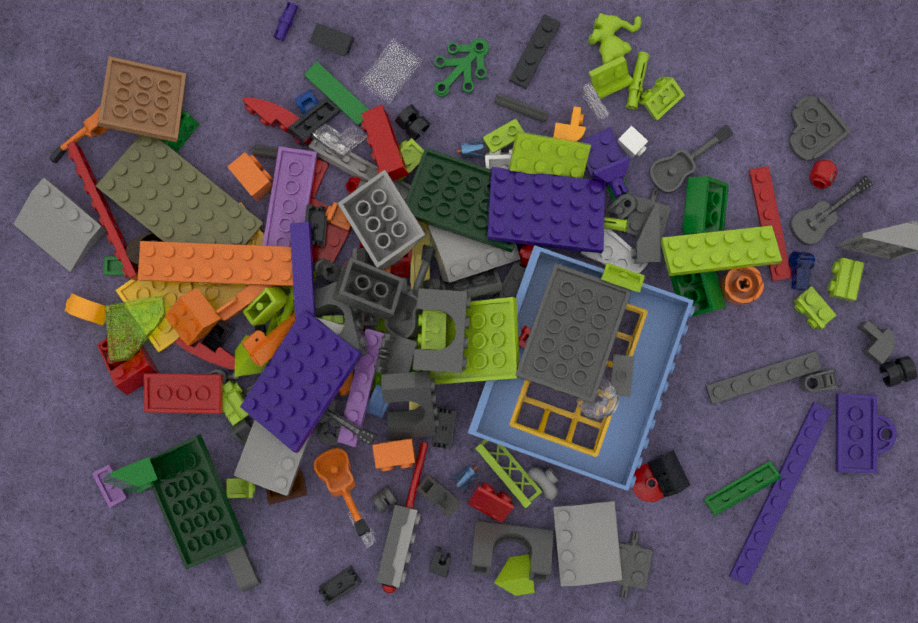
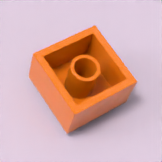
[227,152,273,202]
[165,288,221,346]
[372,438,417,471]

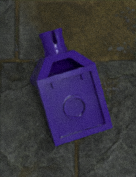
[578,127,630,198]

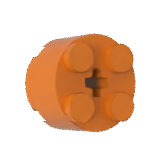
[720,267,764,305]

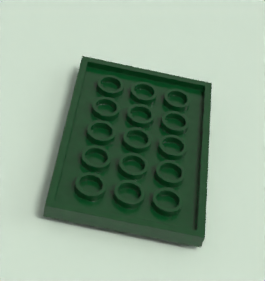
[405,147,515,253]
[149,434,247,569]

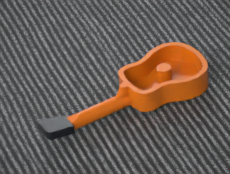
[50,106,109,163]
[313,448,370,536]

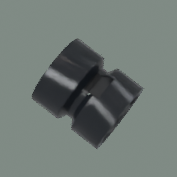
[395,104,431,141]
[879,356,917,387]

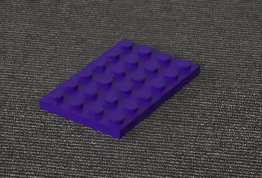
[487,167,605,254]
[240,310,363,453]

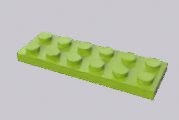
[660,226,782,276]

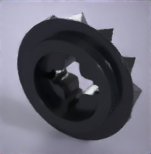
[317,419,341,445]

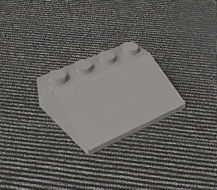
[338,170,426,270]
[14,178,107,272]
[837,221,918,260]
[427,225,520,283]
[234,420,313,496]
[553,501,623,586]

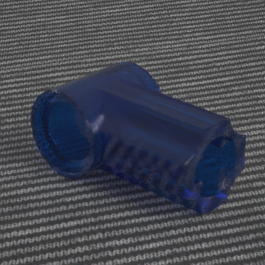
[788,251,815,290]

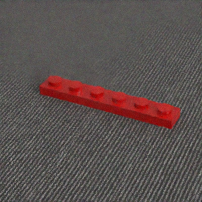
[749,166,792,281]

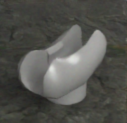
[528,466,559,500]

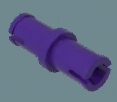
[273,2,299,42]

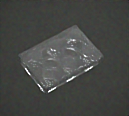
[359,38,423,106]

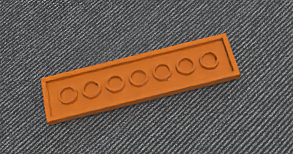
[138,241,293,286]

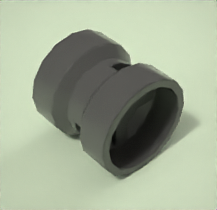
[372,486,398,513]

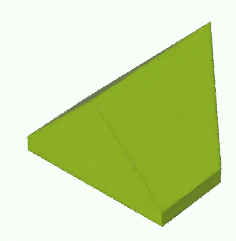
[234,335,271,377]
[494,554,535,596]

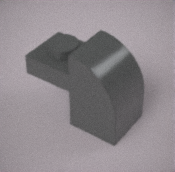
[857,321,895,364]
[416,474,462,518]

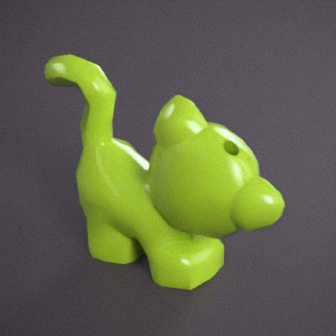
[587,13,642,64]

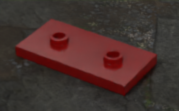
[144,373,223,414]

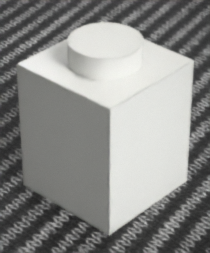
[617,126,648,158]

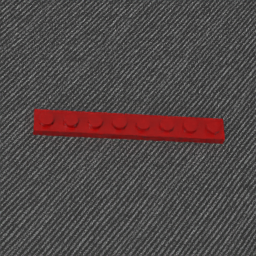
[67,141,138,281]

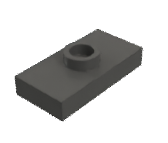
[609,354,634,397]

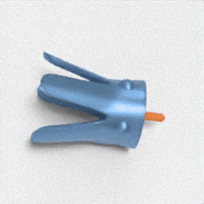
[456,138,485,158]
[450,465,478,493]

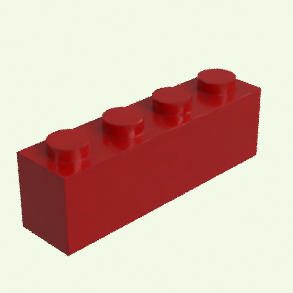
[361,104,409,182]

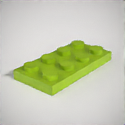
[508,131,591,179]

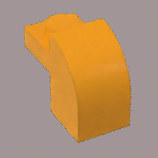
[553,106,586,142]
[64,293,110,325]

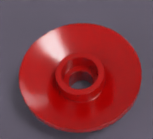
[632,464,664,502]

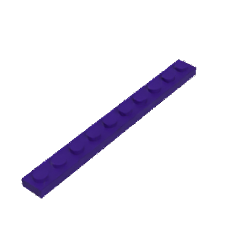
[729,402,832,586]

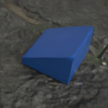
[294,89,318,114]

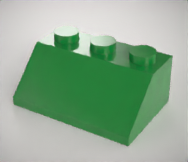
[682,176,729,235]
[670,271,726,318]
[103,457,157,494]

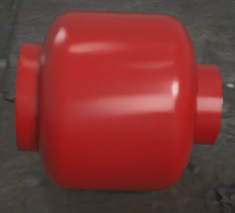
[809,159,838,189]

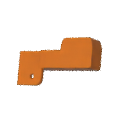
[216,285,280,322]
[242,312,295,366]

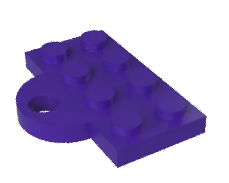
[836,394,897,473]

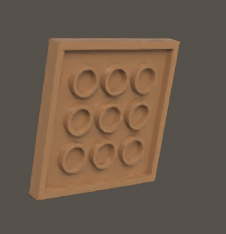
[97,56,186,142]

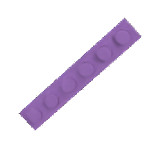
[337,328,385,447]

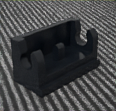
[310,23,355,57]
[305,204,327,247]
[432,408,457,450]
[648,450,690,497]
[428,546,451,578]
[318,565,362,606]

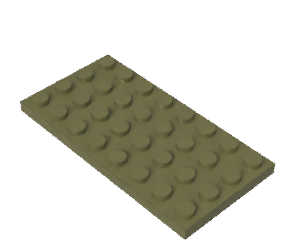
[96,135,264,245]

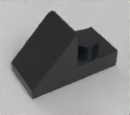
[202,319,236,352]

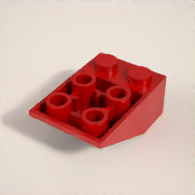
[97,324,159,396]
[467,481,514,523]

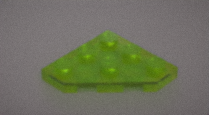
[105,296,166,363]

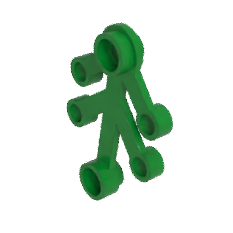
[434,38,489,98]

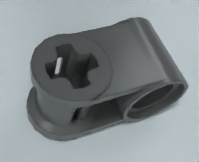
[314,258,342,283]
[799,369,840,392]

